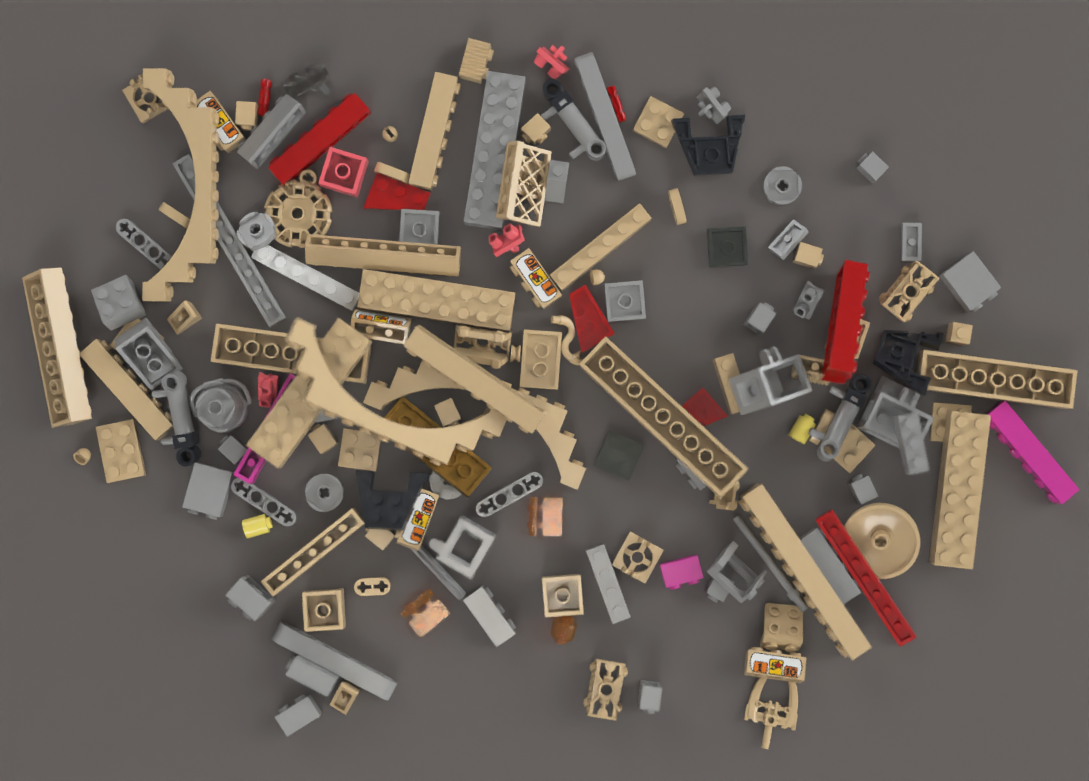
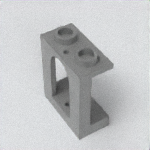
[707,541,767,603]

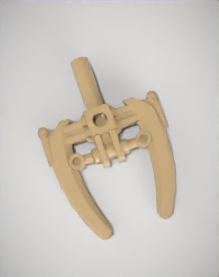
[744,677,798,749]

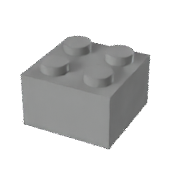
[91,275,146,330]
[226,575,277,621]

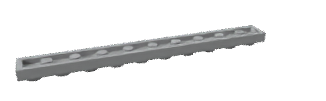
[172,154,286,328]

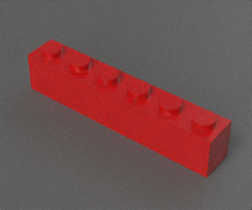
[268,92,371,187]

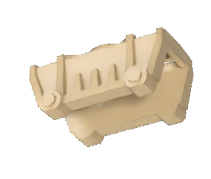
[879,261,940,323]
[454,324,512,369]
[583,658,628,720]

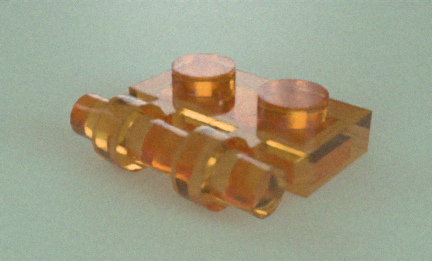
[527,497,563,536]
[400,588,451,638]

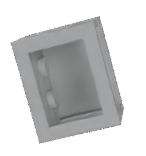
[729,347,812,415]
[856,388,934,449]
[429,515,496,579]

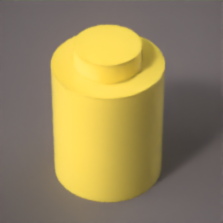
[788,414,816,445]
[242,514,273,539]

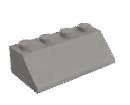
[237,94,306,170]

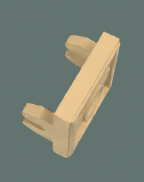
[122,74,169,124]
[612,531,664,583]

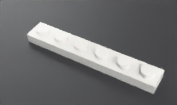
[251,245,359,311]

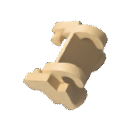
[709,481,740,511]

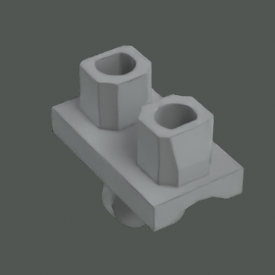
[696,87,731,125]
[793,281,825,320]

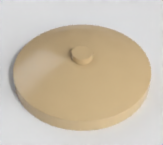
[844,503,920,579]

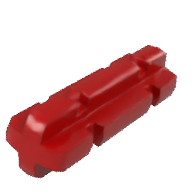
[257,79,272,117]
[606,86,626,123]

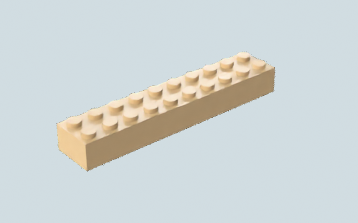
[579,336,748,499]
[738,483,872,660]

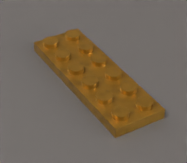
[384,396,492,498]

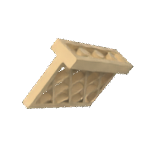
[496,141,552,227]

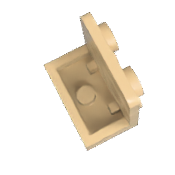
[760,603,803,652]

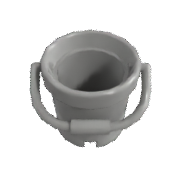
[189,378,252,433]

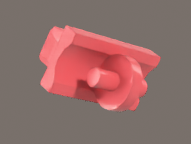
[534,45,570,79]
[488,223,525,257]
[258,372,279,408]

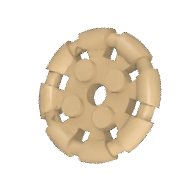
[264,180,332,248]

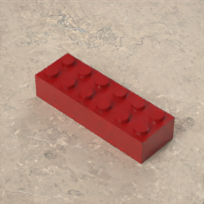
[821,260,870,385]

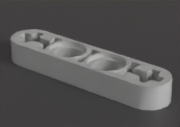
[116,219,172,269]
[476,472,543,517]
[231,478,298,526]

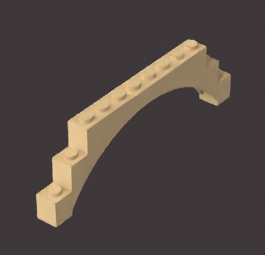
[142,68,219,302]
[285,318,506,466]
[363,359,586,490]

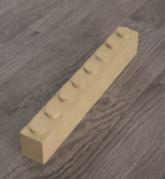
[305,234,461,276]
[404,325,547,433]

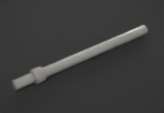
[733,515,808,612]

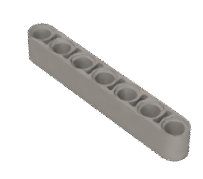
[574,52,636,181]
[271,621,397,700]

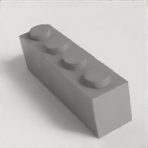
[799,527,861,605]
[586,543,631,624]

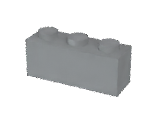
[893,412,930,475]
[463,585,517,647]

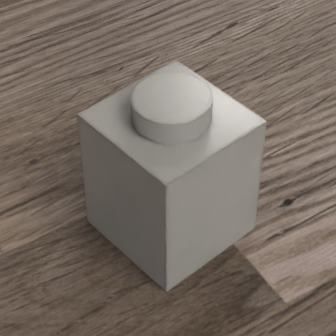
[856,151,889,184]
[218,435,248,465]
[848,473,878,505]
[705,577,735,603]

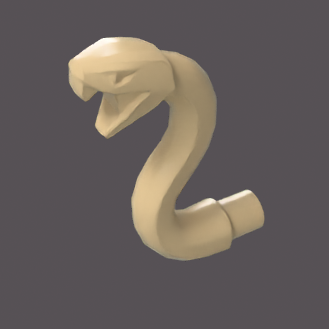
[551,315,583,365]

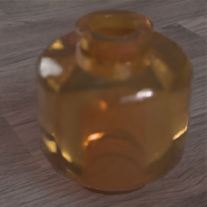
[550,615,577,645]

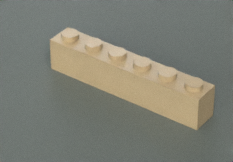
[408,72,461,191]
[549,203,652,292]
[80,339,173,440]
[261,508,364,596]

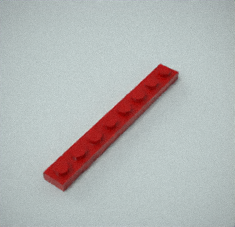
[815,509,916,647]

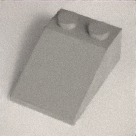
[114,318,183,390]

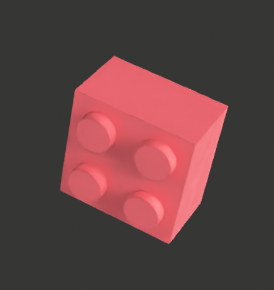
[318,147,369,198]

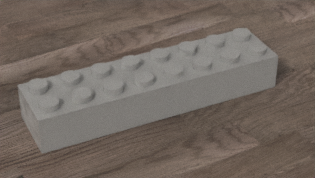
[464,71,526,231]

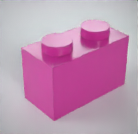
[659,554,703,590]

